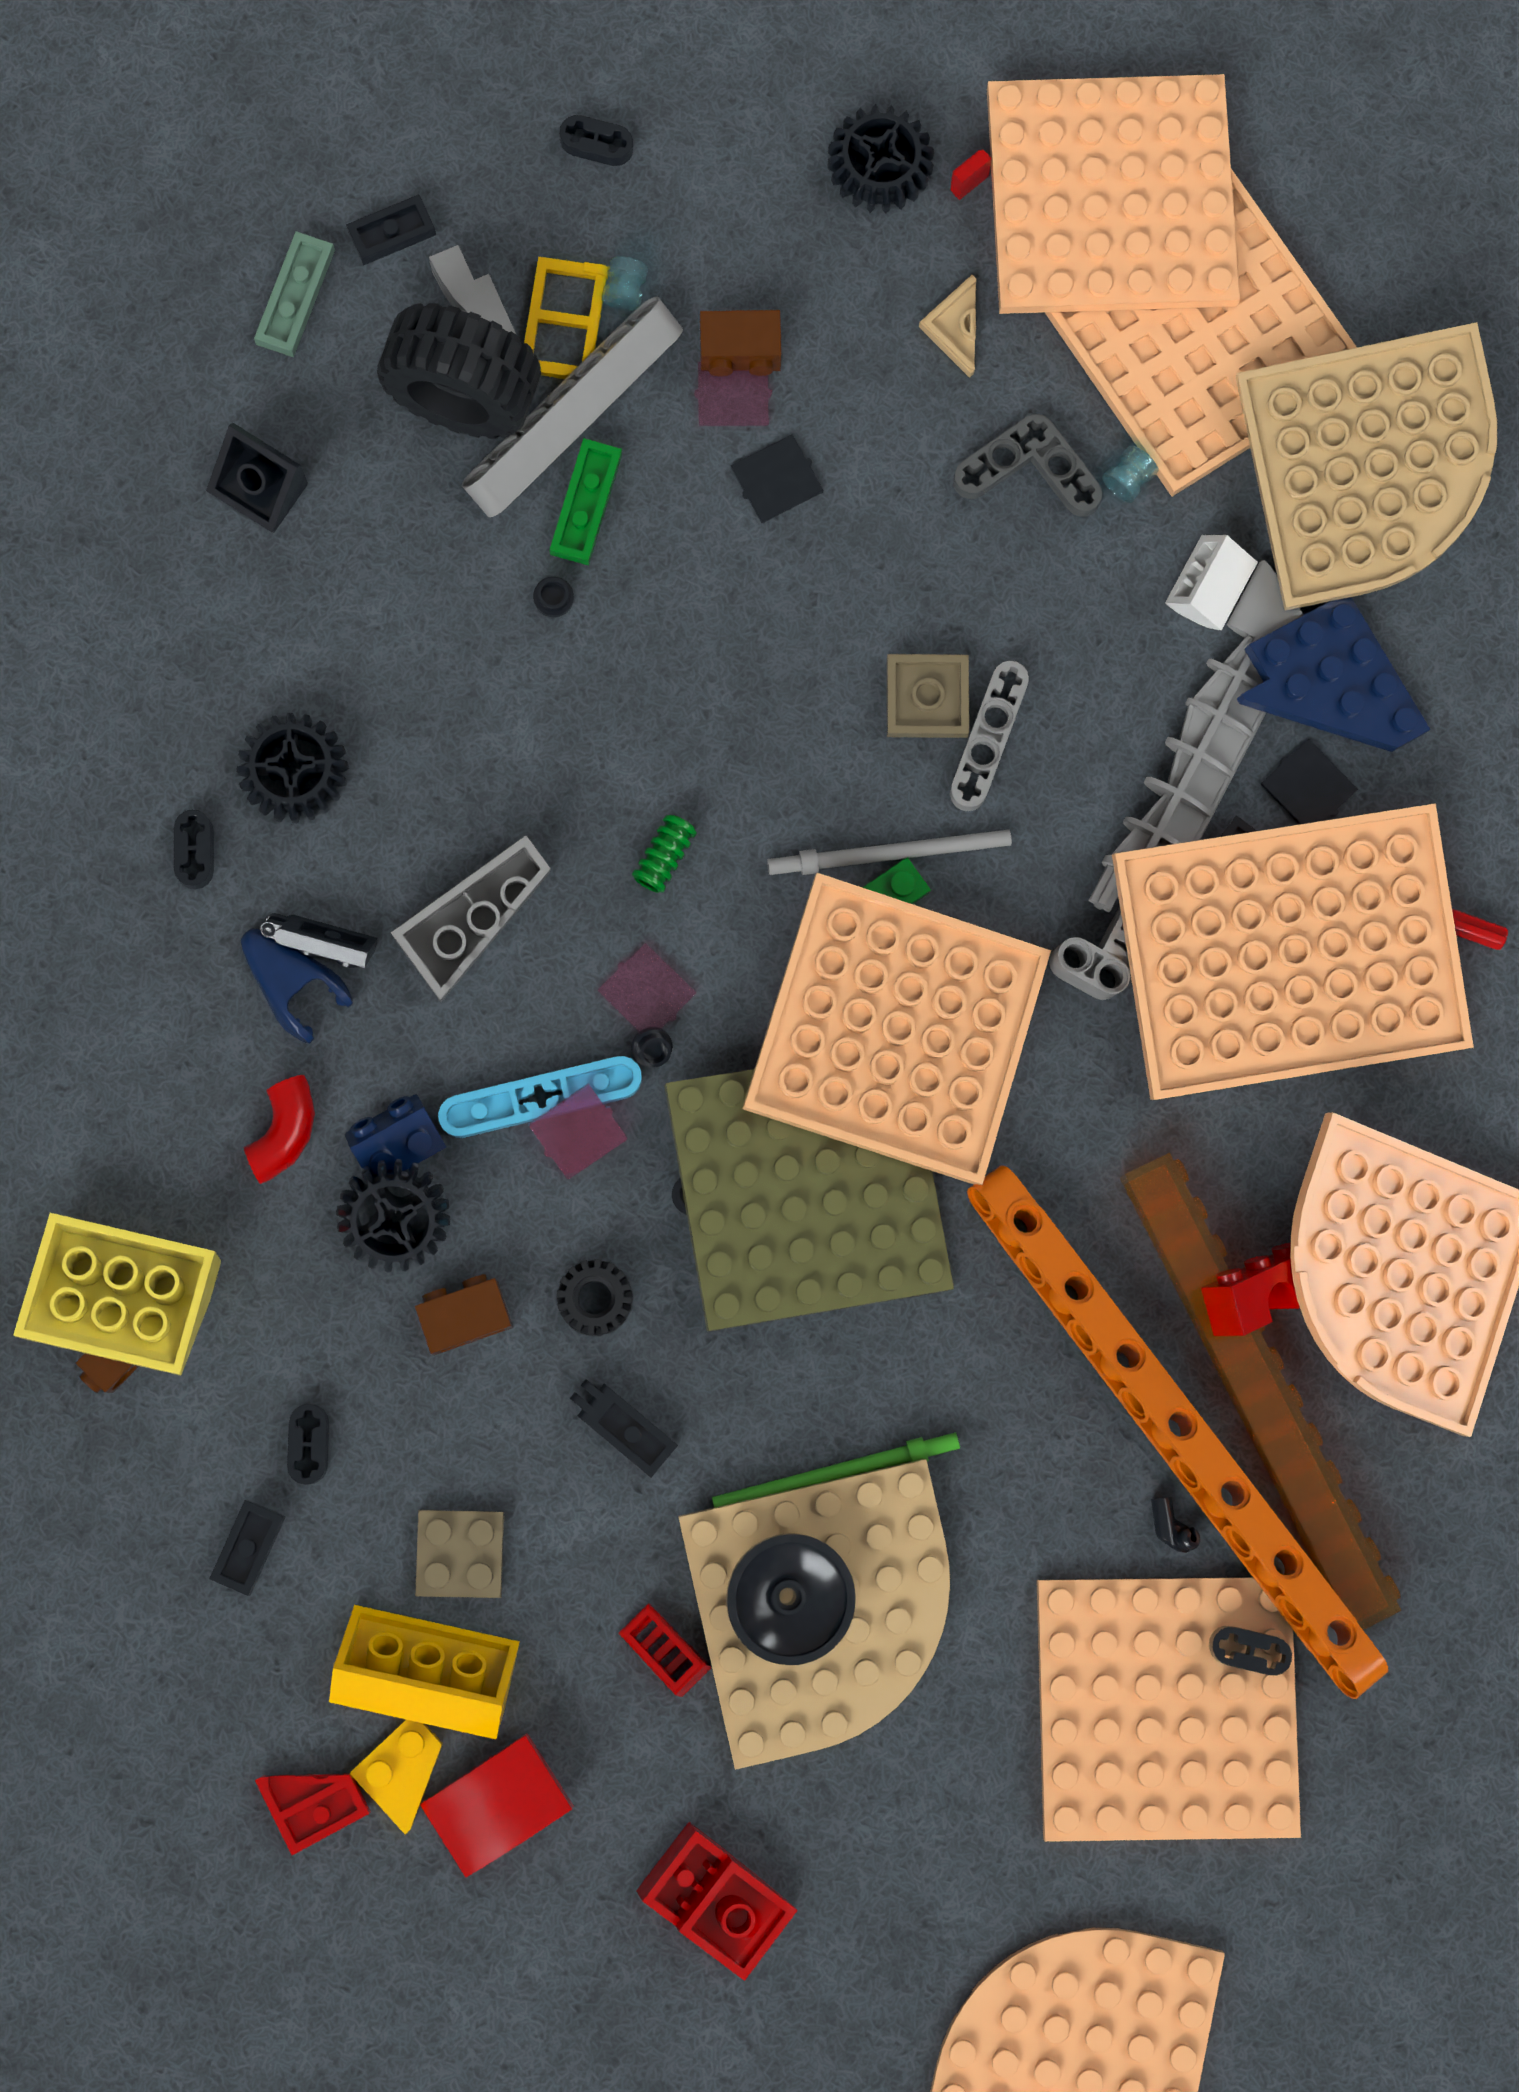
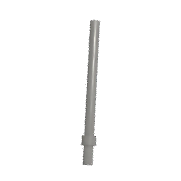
[767,829,1012,875]

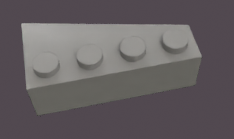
[391,836,551,1002]

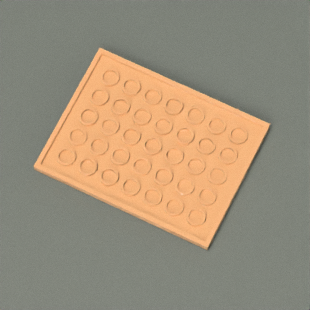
[1112,803,1474,1100]

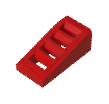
[618,1603,711,1697]

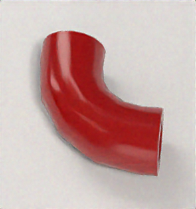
[243,1075,315,1184]

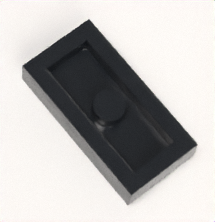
[346,194,436,266]
[209,1500,286,1596]

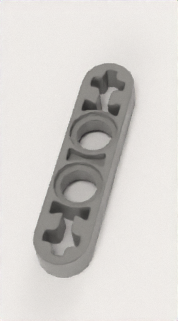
[950,661,1029,811]

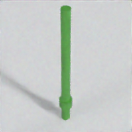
[712,1432,960,1507]

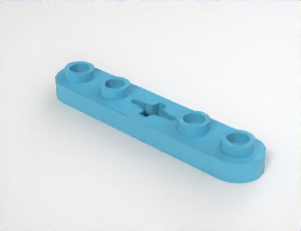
[438,1056,642,1138]

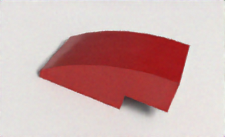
[420,1733,574,1878]
[636,1822,798,1981]

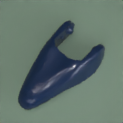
[241,928,353,1044]

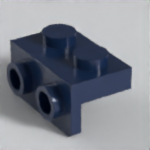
[345,1094,446,1174]

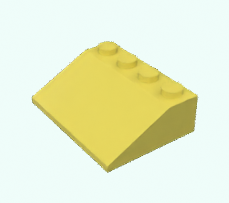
[13,1213,221,1376]

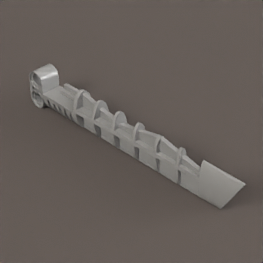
[1049,560,1304,1000]

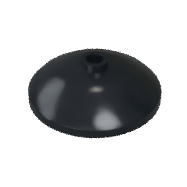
[726,1533,856,1665]

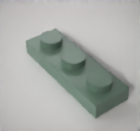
[254,231,335,357]

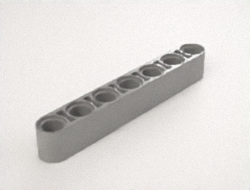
[462,296,683,517]

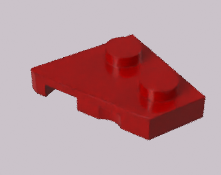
[255,1773,371,1855]

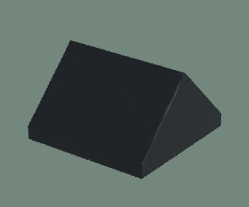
[206,423,308,533]

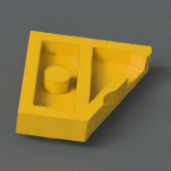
[350,1720,443,1834]

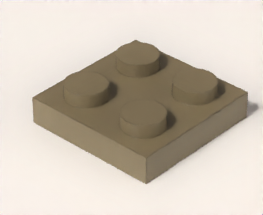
[886,654,969,738]
[415,1510,504,1598]

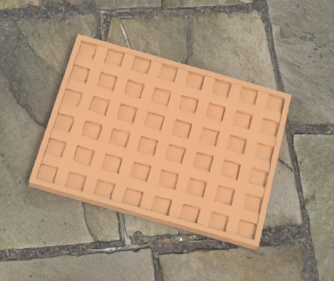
[1045,169,1357,497]

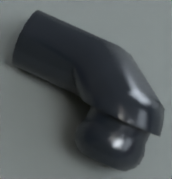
[1151,1497,1201,1553]

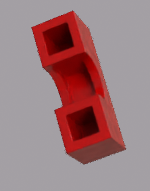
[1201,1243,1300,1336]

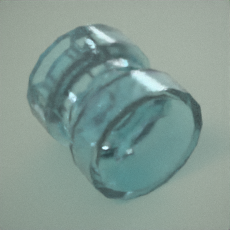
[602,256,648,311]
[1102,445,1159,503]

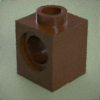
[76,1353,139,1393]

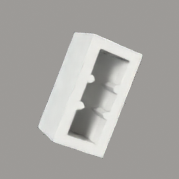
[1165,535,1258,630]

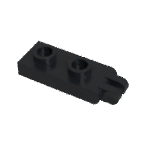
[260,913,378,968]
[570,1379,678,1478]

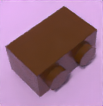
[700,310,781,377]
[415,1274,513,1356]

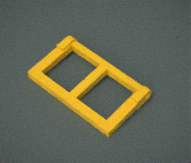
[524,256,609,379]

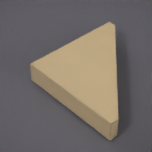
[919,275,976,378]

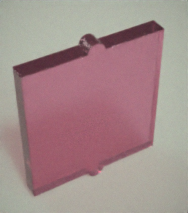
[694,362,772,426]
[598,943,696,1032]
[529,1083,628,1180]

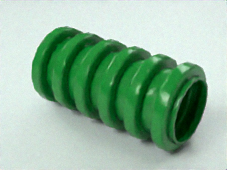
[632,815,697,893]

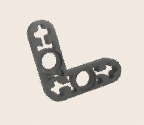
[953,414,1102,517]

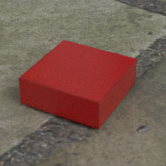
[951,149,992,200]

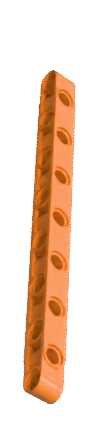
[967,1165,1388,1699]

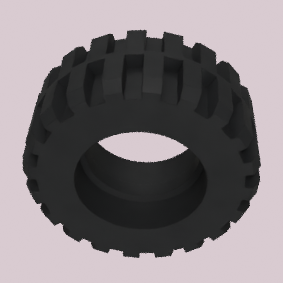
[377,303,541,439]

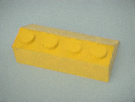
[329,1605,520,1739]

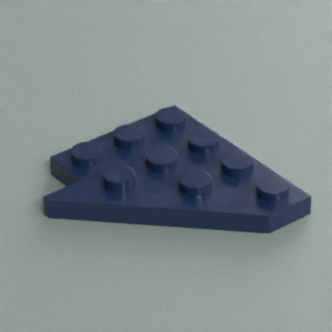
[1237,597,1430,752]

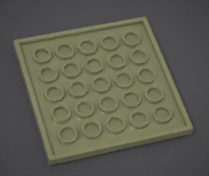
[664,1069,954,1332]

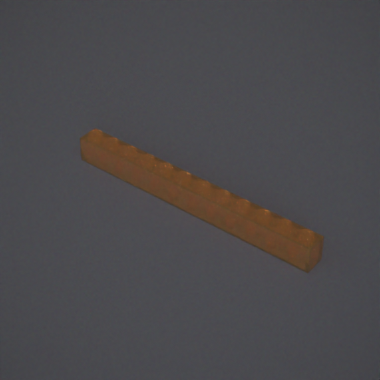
[1120,1153,1402,1630]

